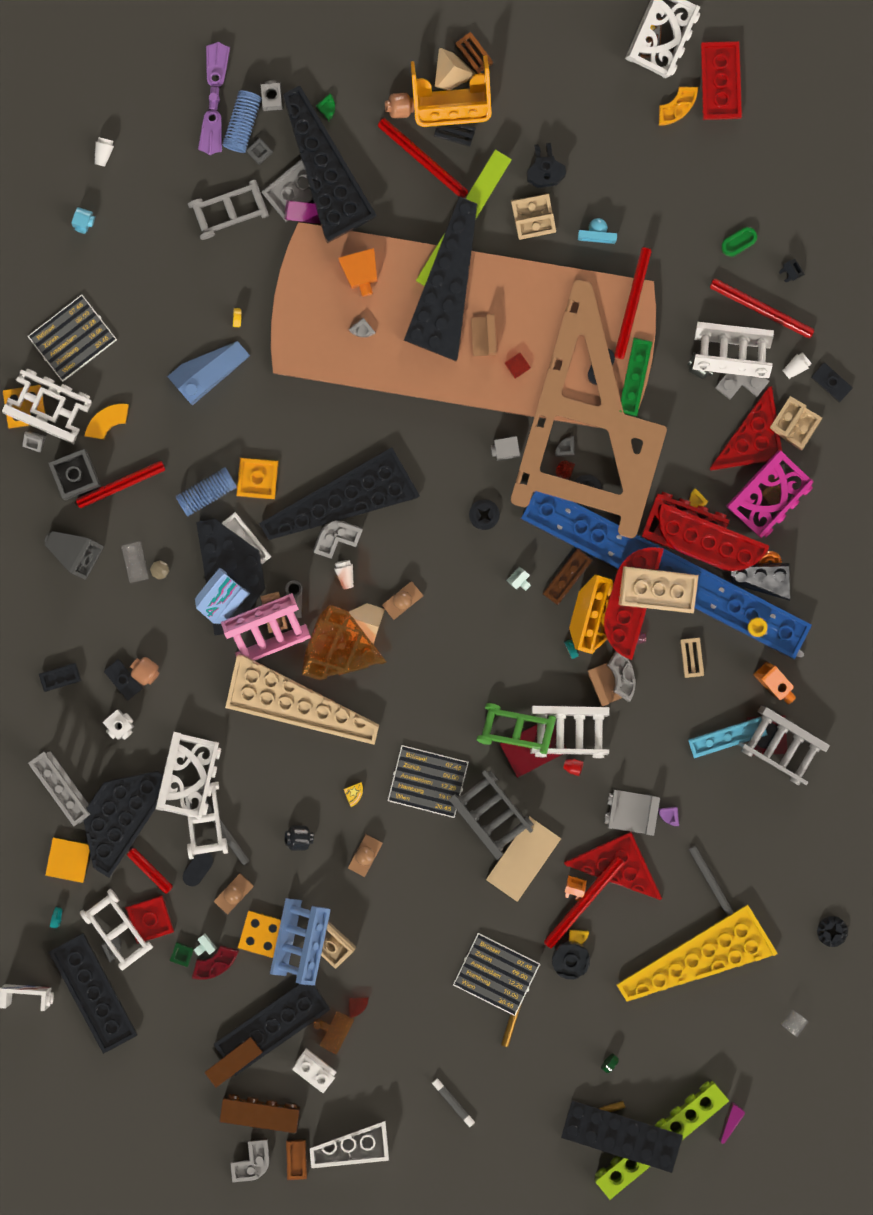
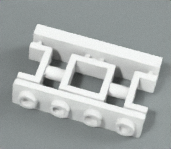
[2,369,92,444]

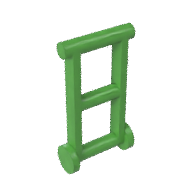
[477,703,556,754]

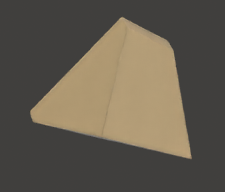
[435,48,476,90]
[342,603,385,645]

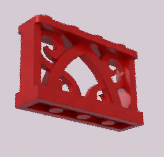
[641,492,730,551]

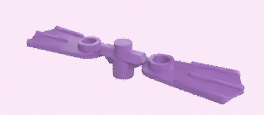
[198,42,230,155]

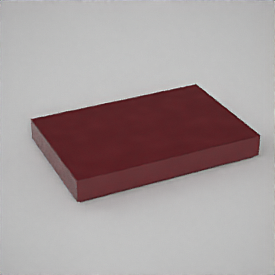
[500,724,567,778]

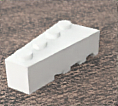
[310,1121,389,1168]

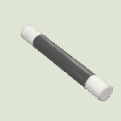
[432,1078,475,1127]

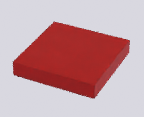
[125,895,174,944]

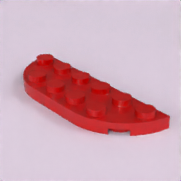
[659,503,770,571]
[604,547,664,660]

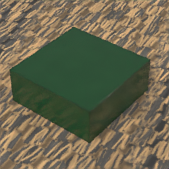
[170,942,195,967]

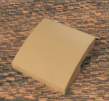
[511,193,556,240]
[770,396,822,451]

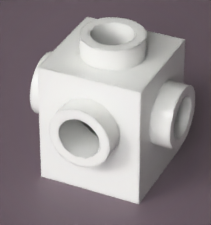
[103,709,134,740]

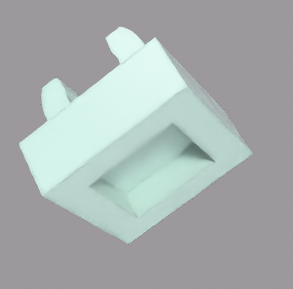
[506,567,531,591]
[194,934,217,956]

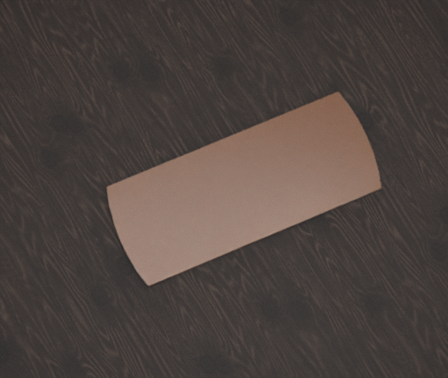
[271,222,656,428]

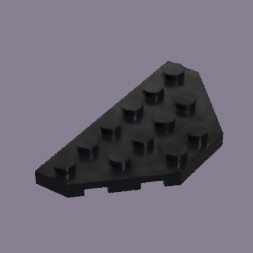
[196,519,266,635]
[83,771,174,878]

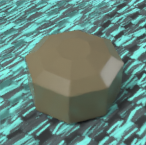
[150,560,170,580]

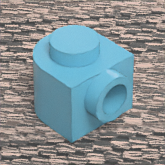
[72,207,95,234]

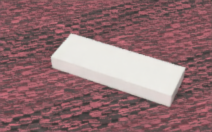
[222,512,271,564]

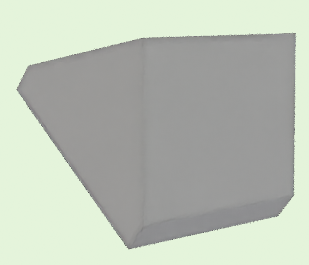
[23,431,46,453]

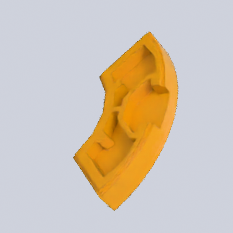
[659,87,698,126]
[85,404,129,440]

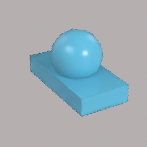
[578,218,617,244]

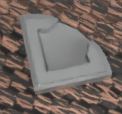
[349,318,376,338]

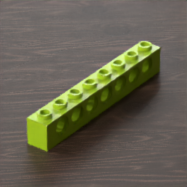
[594,1081,729,1200]

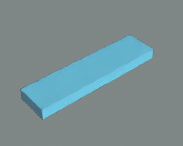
[688,716,767,758]

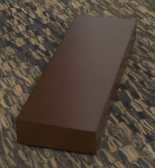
[543,549,593,606]
[204,1037,262,1088]

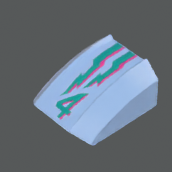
[195,568,250,624]

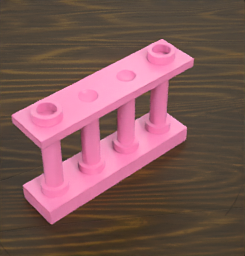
[221,593,311,661]

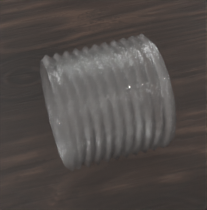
[781,1010,809,1037]

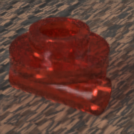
[556,460,575,480]

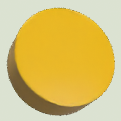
[233,308,241,327]
[747,618,767,637]

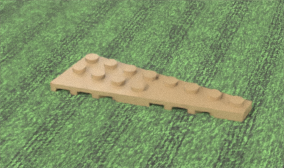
[225,653,379,745]

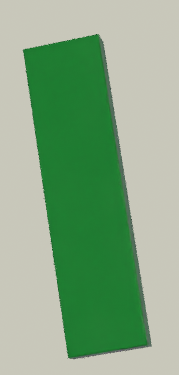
[619,338,652,417]

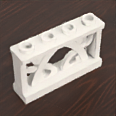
[625,0,700,78]
[155,732,221,819]

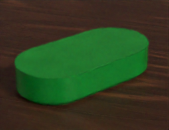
[721,227,757,257]

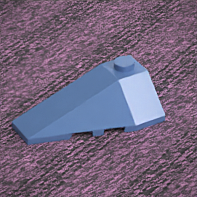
[167,341,250,406]

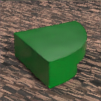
[316,94,335,121]

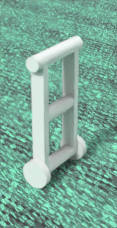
[184,782,228,859]
[79,889,153,971]

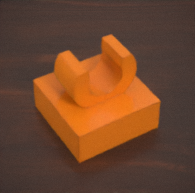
[565,876,587,901]

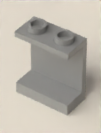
[604,790,660,836]

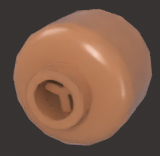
[385,93,414,118]
[130,657,160,685]

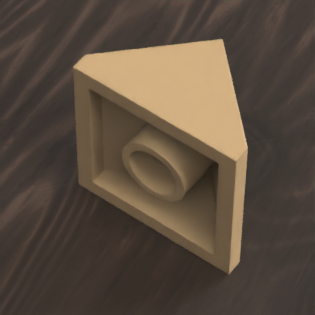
[321,921,356,969]

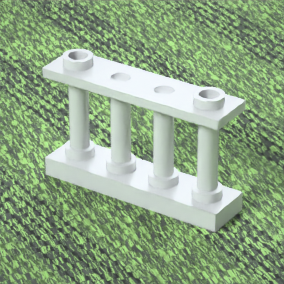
[693,322,774,378]
[531,706,609,758]

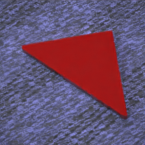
[710,386,782,471]
[564,831,662,900]

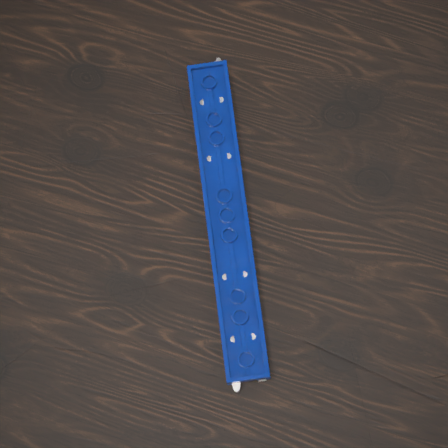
[521,491,812,659]

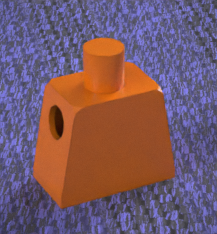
[338,248,378,297]
[753,662,796,704]

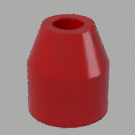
[563,759,583,776]

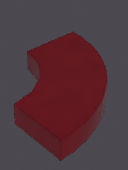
[192,946,239,980]

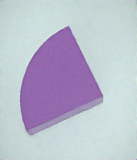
[658,807,679,826]

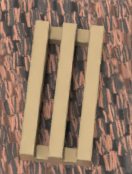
[680,638,704,678]

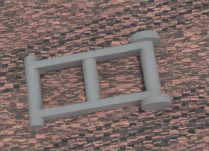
[188,180,269,240]

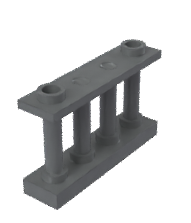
[449,770,534,859]

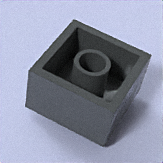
[49,449,101,500]

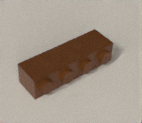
[220,1094,300,1133]

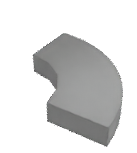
[607,651,636,702]

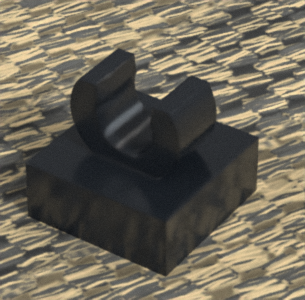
[779,259,805,282]

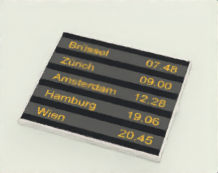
[28,295,117,382]
[388,745,469,818]
[453,933,540,1016]

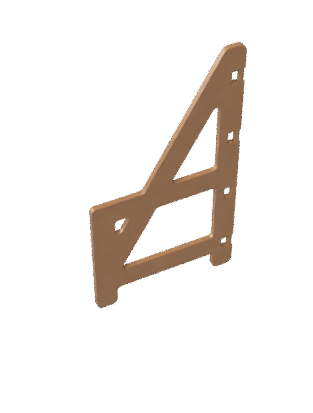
[511,280,667,538]

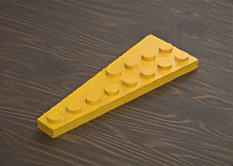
[616,904,778,1001]

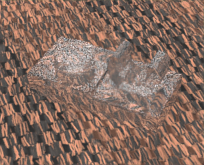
[122,542,149,583]

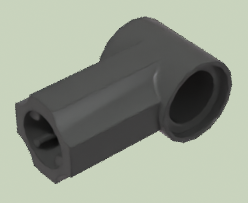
[285,580,303,618]

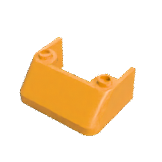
[411,55,492,127]

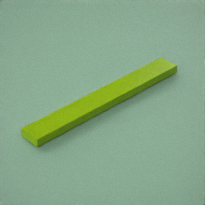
[416,150,512,286]

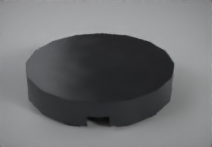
[552,941,590,980]

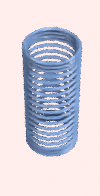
[222,90,262,153]
[176,467,237,517]

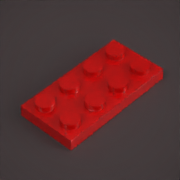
[700,41,742,120]

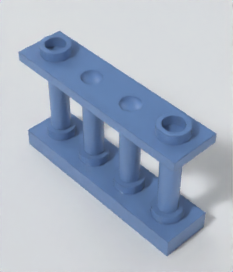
[270,898,331,985]

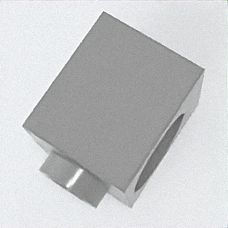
[261,81,283,111]
[491,436,520,461]

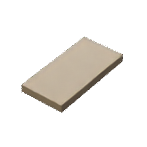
[619,566,699,613]
[486,816,561,902]

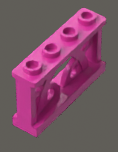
[726,450,814,538]

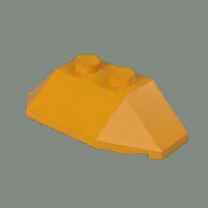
[569,575,613,654]

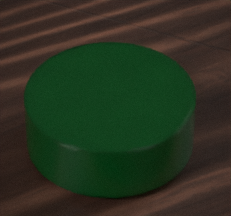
[601,1054,619,1073]

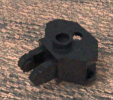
[527,143,566,188]

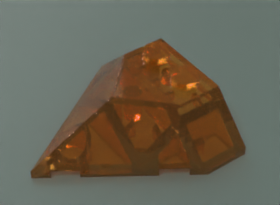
[302,605,387,680]

